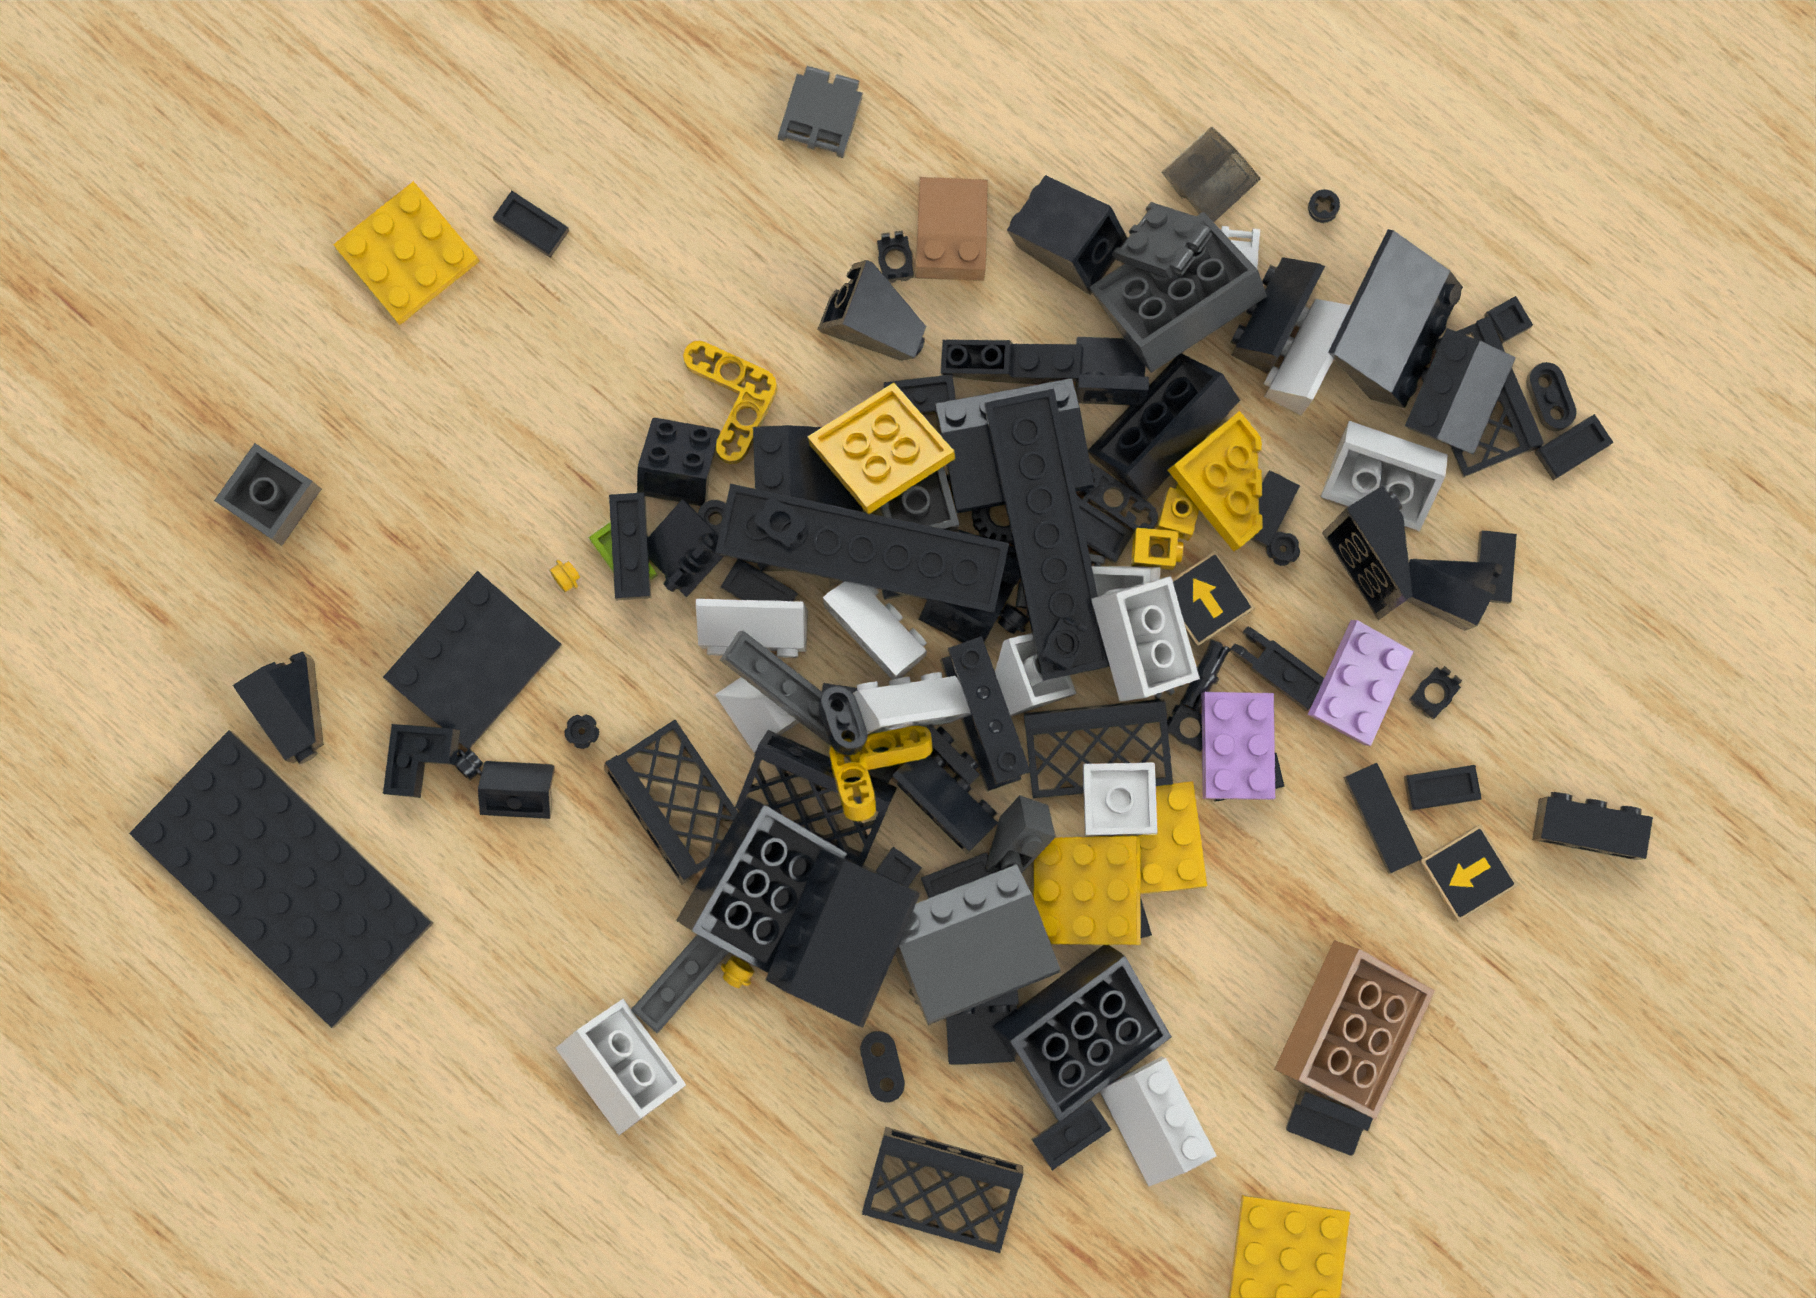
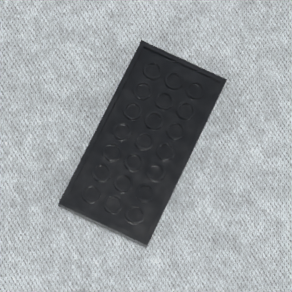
[129,730,434,1028]

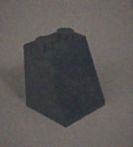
[1007,175,1128,295]

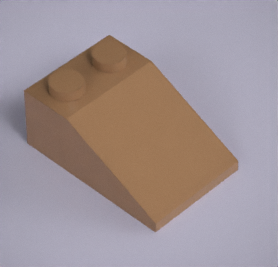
[916,177,988,281]

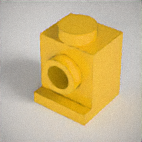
[1156,484,1199,541]
[1130,528,1184,570]

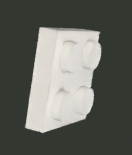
[1083,762,1157,836]

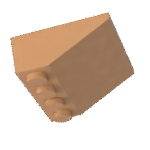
[1274,940,1435,1120]

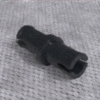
[1180,639,1231,712]

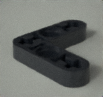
[1076,462,1158,533]

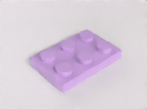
[1308,620,1414,746]
[1201,692,1275,800]

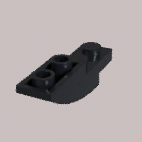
[940,340,1084,384]

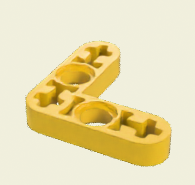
[683,340,777,465]
[829,725,933,821]

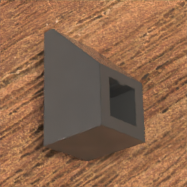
[986,795,1056,874]

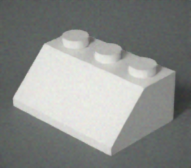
[1264,299,1351,415]
[1321,421,1448,531]
[1091,576,1200,701]
[823,582,927,680]
[696,599,808,658]
[853,672,971,735]
[556,999,686,1135]
[1100,1056,1217,1186]

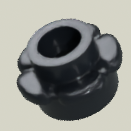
[1266,532,1300,566]
[998,603,1029,634]
[564,714,600,749]
[454,749,483,781]

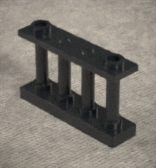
[940,637,1031,792]

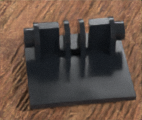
[648,499,724,597]

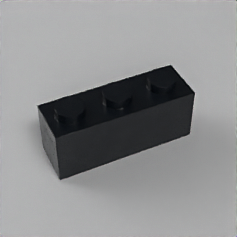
[1532,792,1653,860]

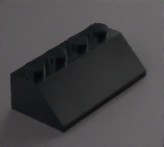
[1088,353,1240,500]

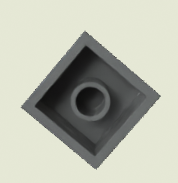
[214,443,322,546]
[880,466,959,532]

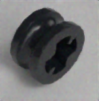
[1308,189,1340,223]

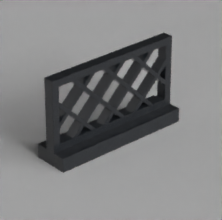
[1420,316,1544,478]
[1024,699,1173,798]
[604,720,738,885]
[735,730,898,865]
[862,1127,1023,1253]

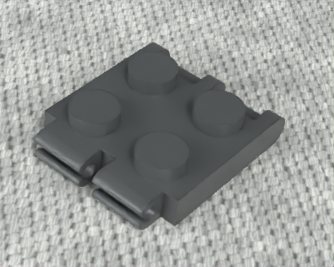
[778,66,863,158]
[1112,202,1213,279]

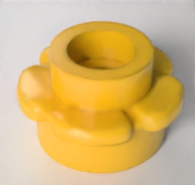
[549,560,581,593]
[721,956,755,988]

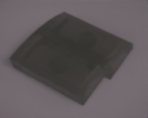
[1161,127,1261,222]

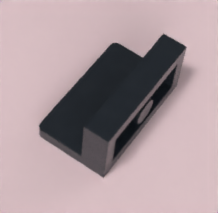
[478,761,555,819]
[1286,1090,1373,1156]

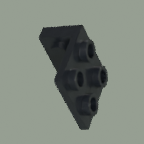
[1075,337,1149,406]
[637,417,720,506]
[918,580,1015,643]
[946,990,1019,1065]

